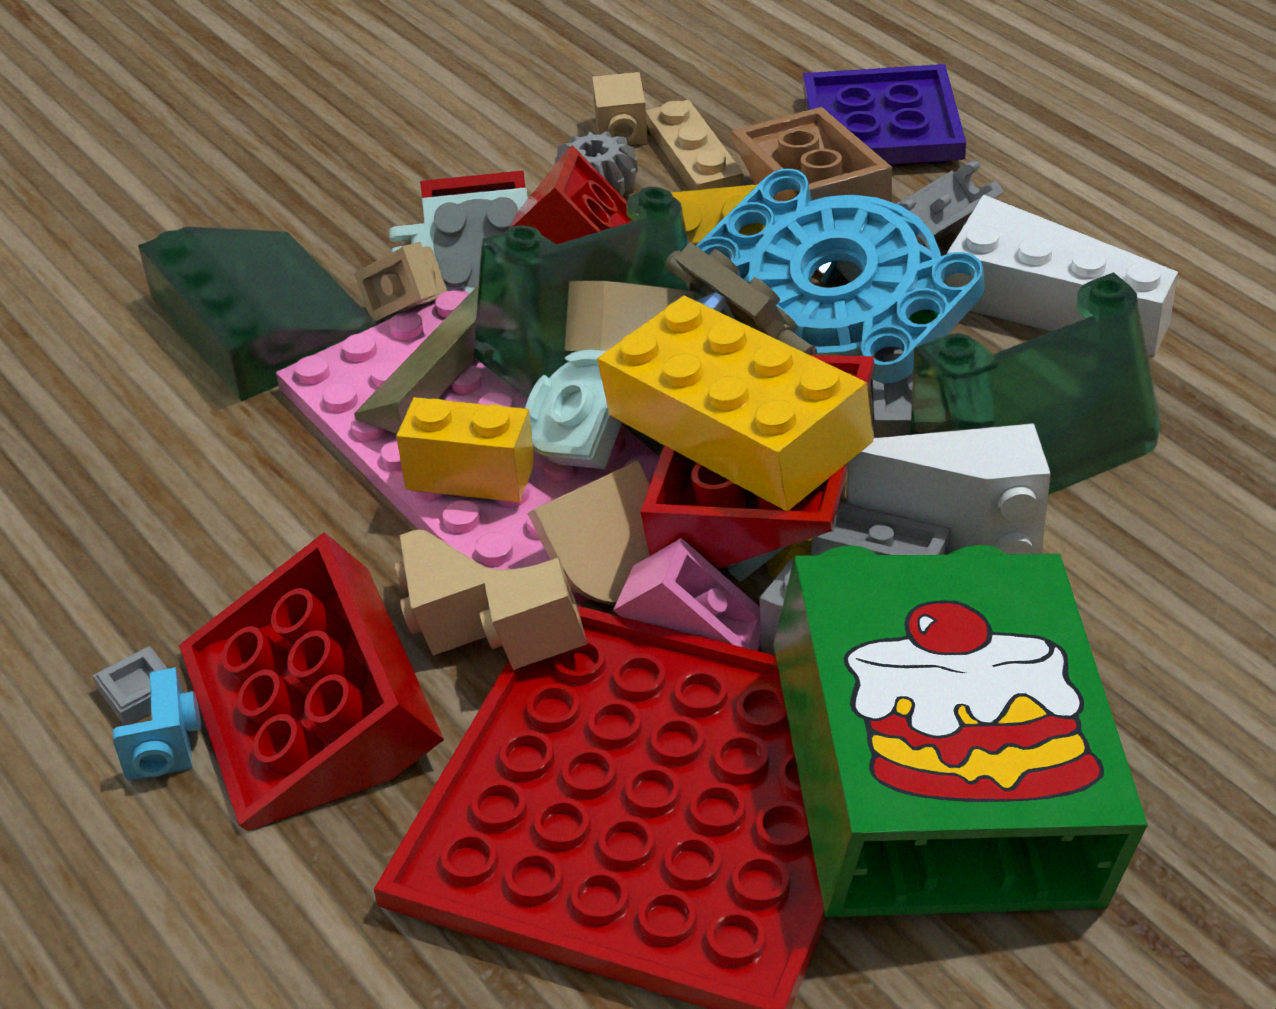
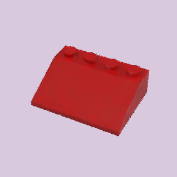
[640,355,875,569]
[179,532,444,831]

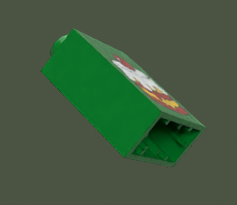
[774,545,1148,917]

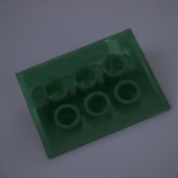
[138,227,378,402]

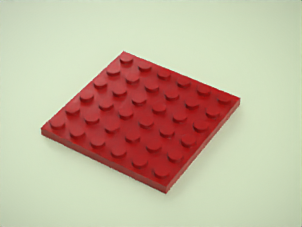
[373,606,828,1009]

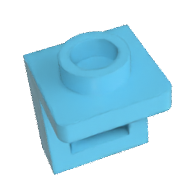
[113,667,201,780]

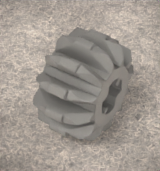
[555,131,638,197]

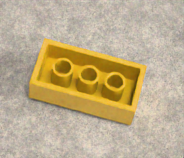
[597,295,874,512]

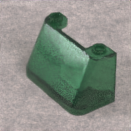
[473,187,699,398]
[910,272,1161,495]

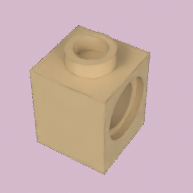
[592,72,648,146]

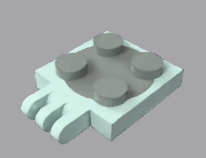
[389,187,538,296]

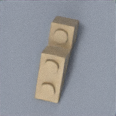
[395,529,587,670]

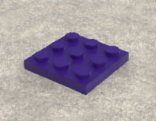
[803,64,966,166]

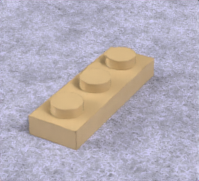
[646,100,744,191]

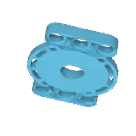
[696,168,985,383]

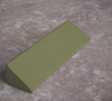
[354,276,523,434]

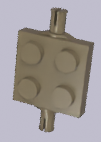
[665,242,817,355]

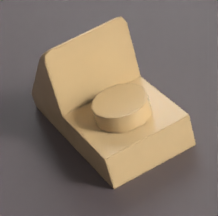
[354,242,447,323]

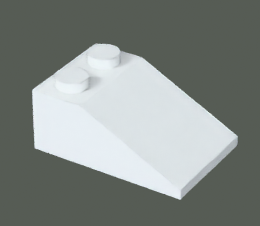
[846,424,1051,554]

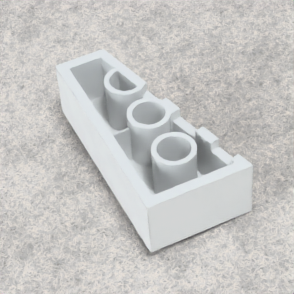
[945,195,1178,357]

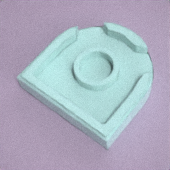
[525,350,622,469]

